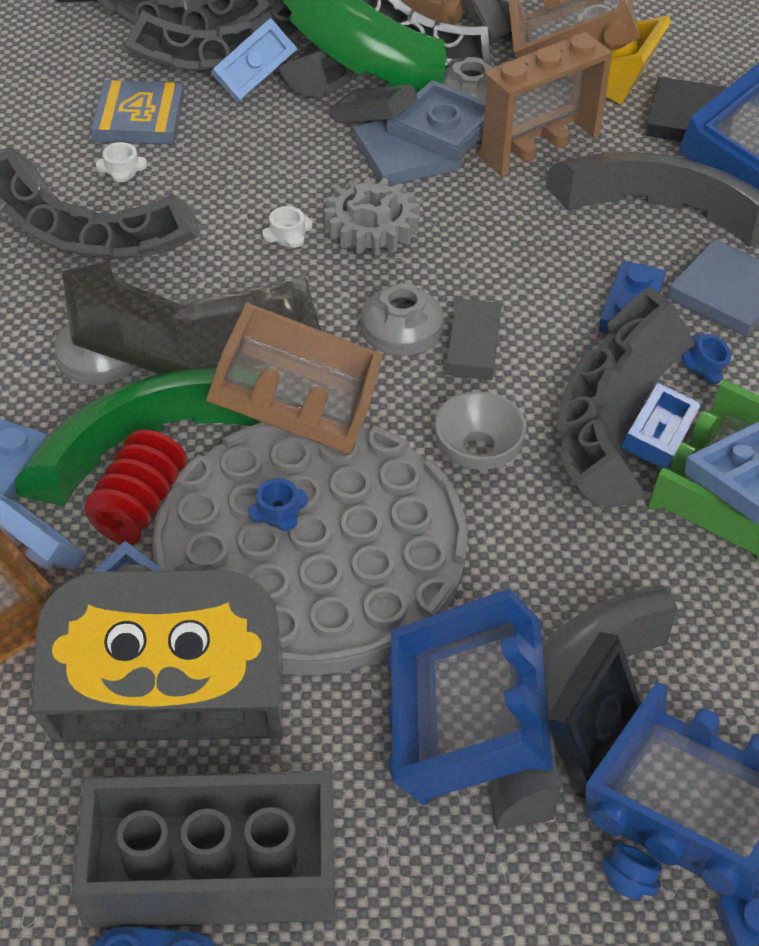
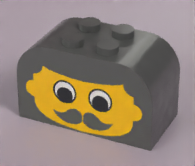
[31,564,283,743]

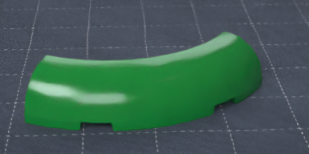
[282,0,446,94]
[15,368,260,507]

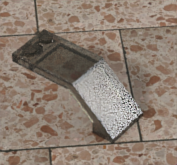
[62,261,321,374]

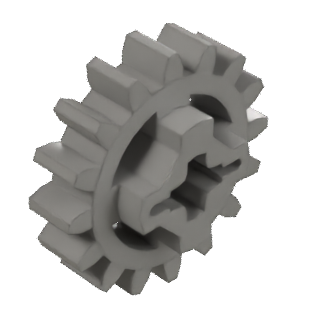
[325,177,420,255]

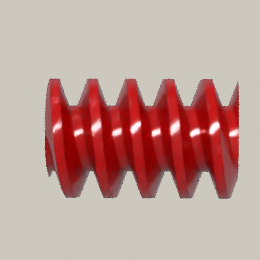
[84,429,187,545]

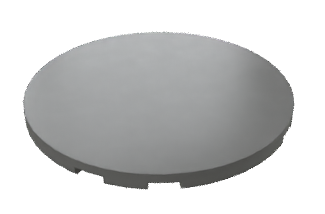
[153,416,467,675]

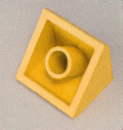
[572,15,671,105]

